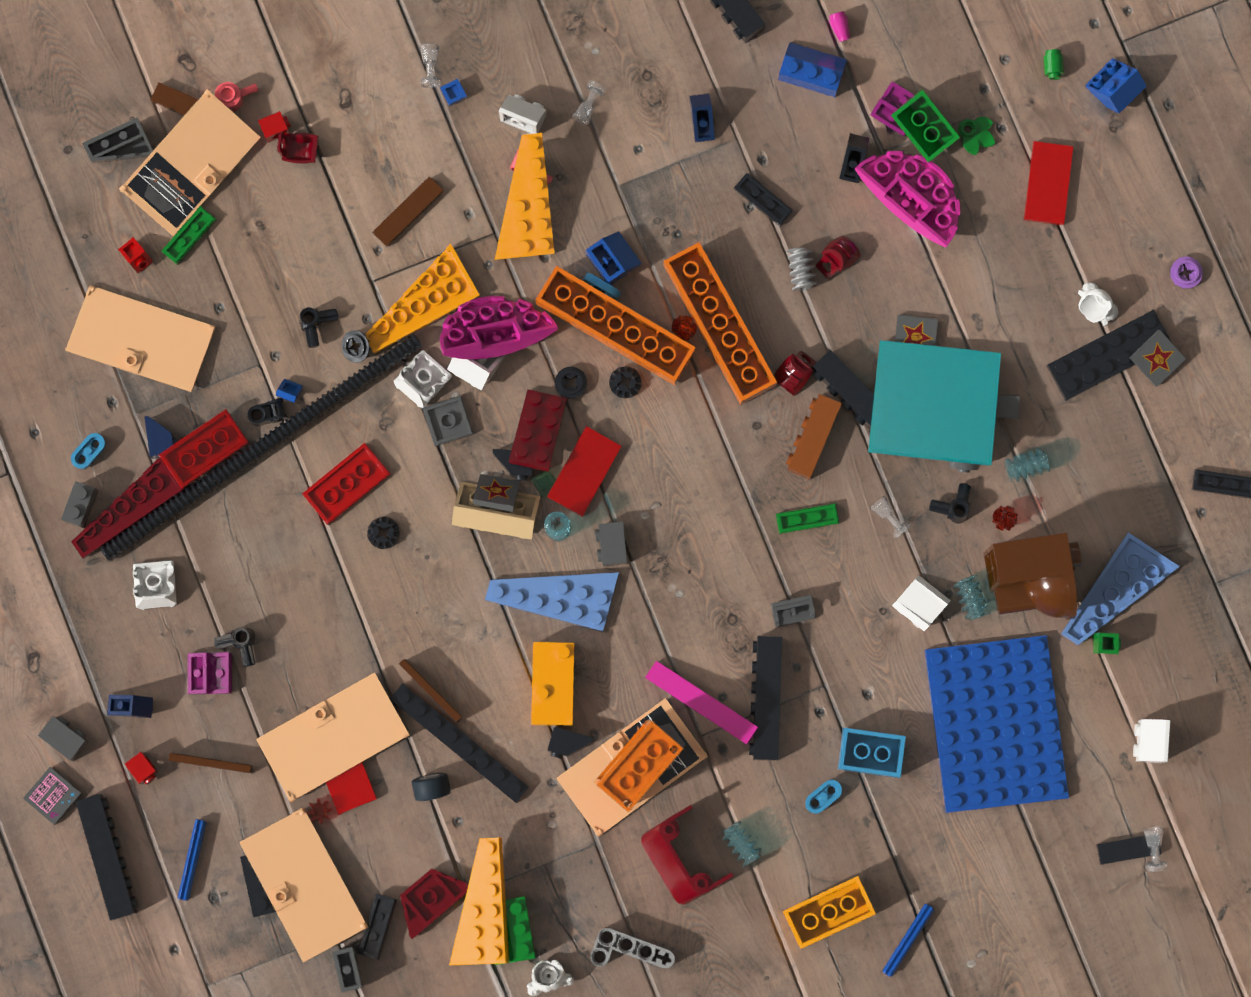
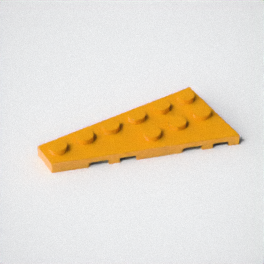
[495,132,555,260]
[366,243,480,354]
[449,837,509,965]

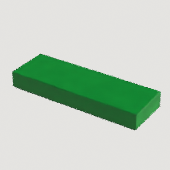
[161,206,216,265]
[775,503,839,534]

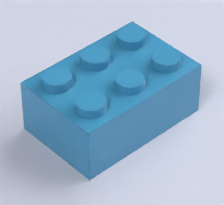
[837,728,906,778]

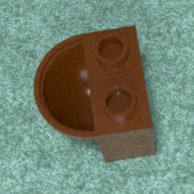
[983,533,1081,620]

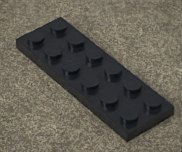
[1047,310,1172,401]

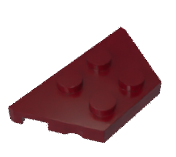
[400,868,469,939]

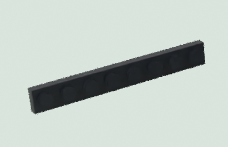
[390,683,529,803]

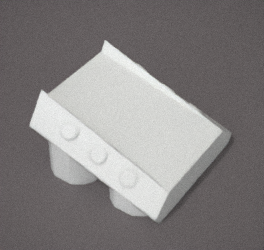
[394,350,452,408]
[133,561,177,610]
[892,575,951,631]

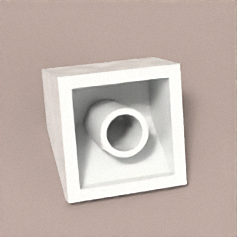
[499,94,547,134]
[447,355,506,390]
[1133,719,1170,763]

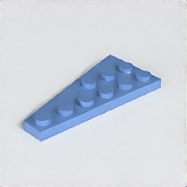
[1061,532,1180,645]
[485,572,619,632]

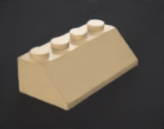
[452,482,541,540]

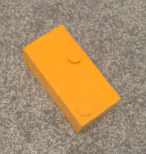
[531,642,575,726]
[783,876,876,949]

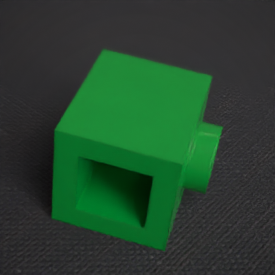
[1093,633,1121,654]

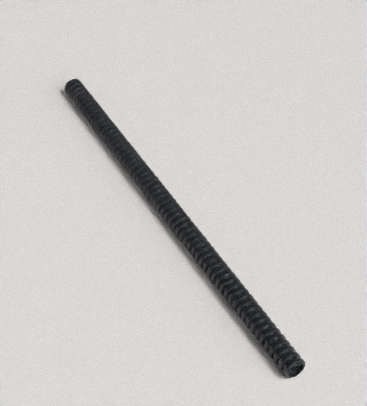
[100,333,422,562]

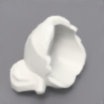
[1078,282,1118,326]
[527,960,574,996]

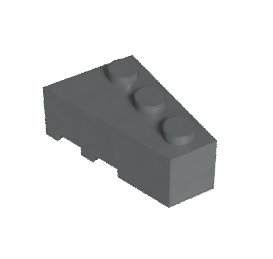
[82,118,154,163]

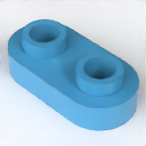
[583,273,622,301]
[71,433,106,470]
[805,780,842,814]

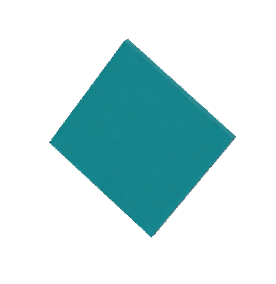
[868,340,1001,466]

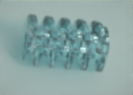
[1005,449,1050,483]
[544,512,571,541]
[953,575,990,620]
[721,821,761,868]

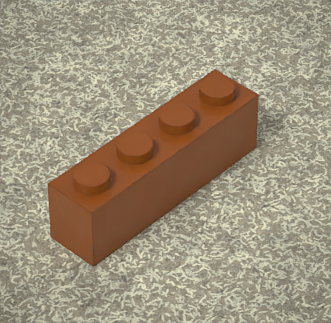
[786,394,842,480]

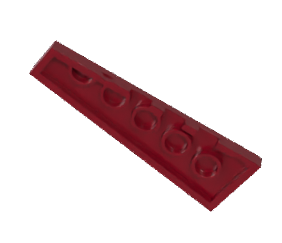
[71,457,185,559]

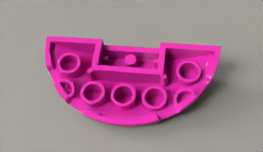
[855,151,960,248]
[440,296,558,360]

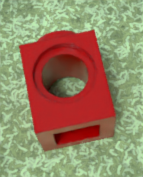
[258,111,291,143]
[125,752,158,785]

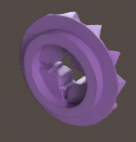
[1170,257,1203,289]

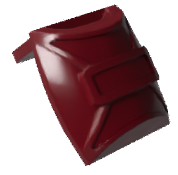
[277,132,318,164]
[816,236,861,279]
[774,351,816,396]

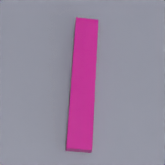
[645,661,758,745]

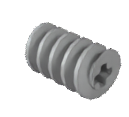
[787,248,817,291]

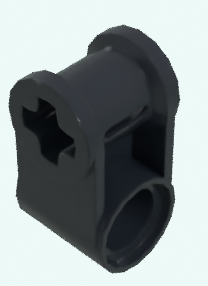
[247,398,288,427]

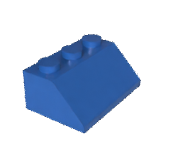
[778,42,847,97]

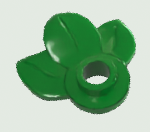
[958,117,995,155]

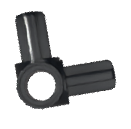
[299,307,338,348]
[929,483,971,524]
[214,628,256,667]

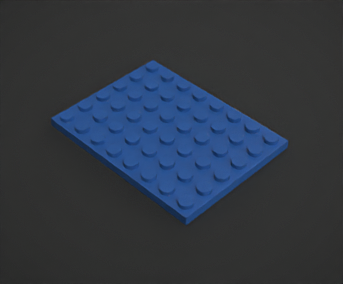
[924,635,1069,813]

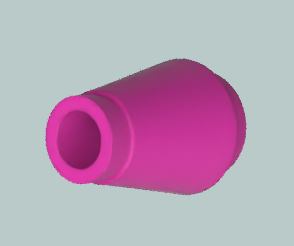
[829,11,851,42]

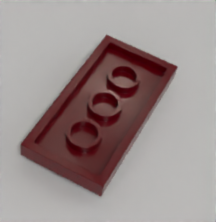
[509,389,567,472]

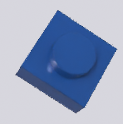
[440,79,467,107]
[276,378,303,403]

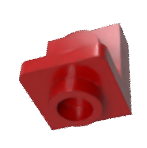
[118,237,153,273]

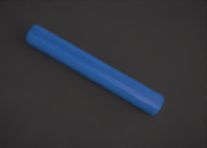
[178,819,206,901]
[882,904,934,977]

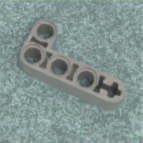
[590,928,675,968]

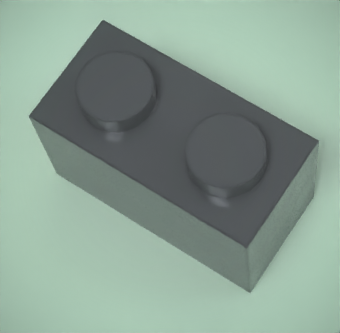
[61,481,98,529]
[595,522,627,567]
[38,716,89,761]
[332,947,364,993]

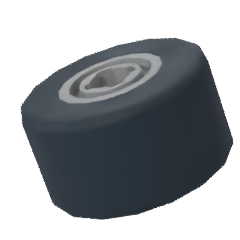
[412,772,451,801]

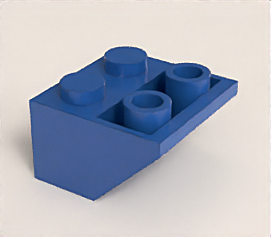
[1085,58,1147,114]
[586,231,642,285]

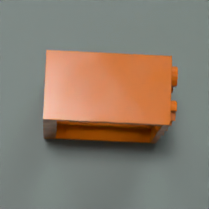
[593,720,683,813]

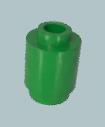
[1043,49,1065,80]

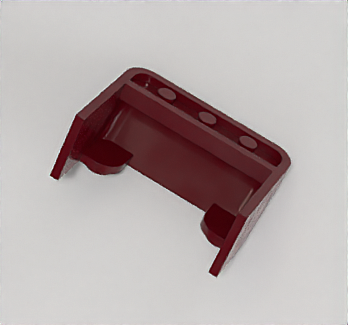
[641,805,733,905]

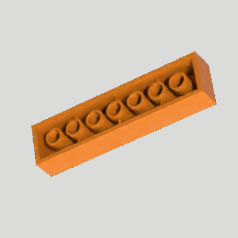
[663,242,777,405]
[536,266,696,386]

